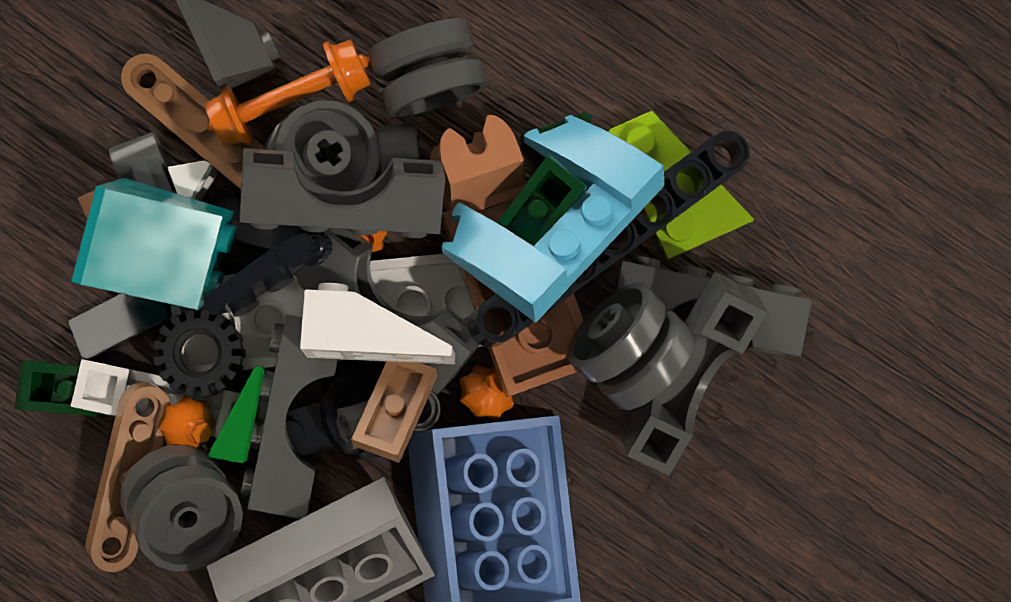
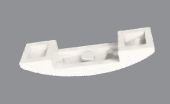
[71,359,269,438]

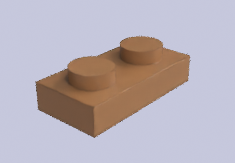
[351,361,437,463]

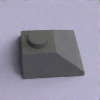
[176,0,280,94]

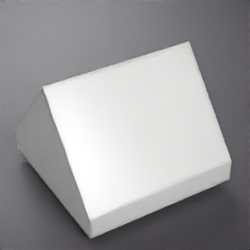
[168,160,218,201]

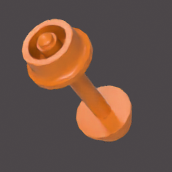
[205,39,371,148]

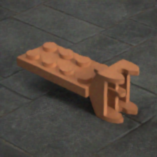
[429,115,584,398]

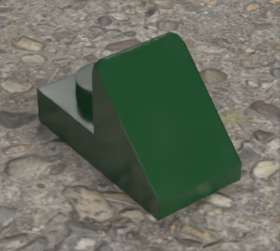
[497,155,588,246]
[14,360,107,417]

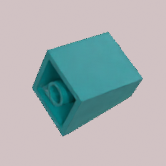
[71,178,237,310]

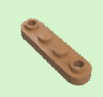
[121,54,263,189]
[85,382,171,572]

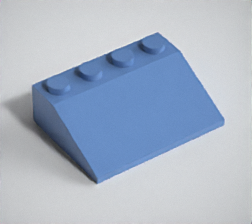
[408,415,581,602]

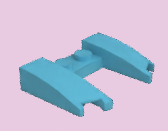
[442,115,664,323]

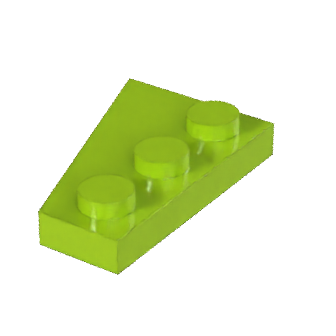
[608,111,754,260]

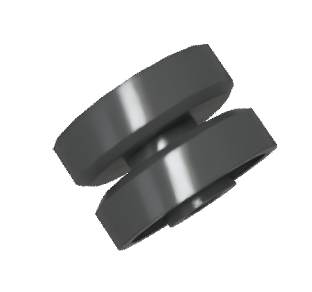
[367,18,488,119]
[262,100,379,191]
[568,283,695,410]
[120,445,243,572]

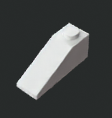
[300,283,456,364]

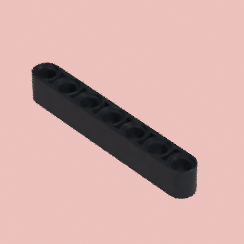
[469,131,750,347]

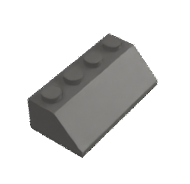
[207,477,435,602]

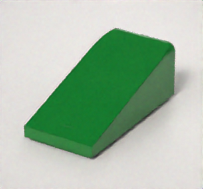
[208,365,265,463]

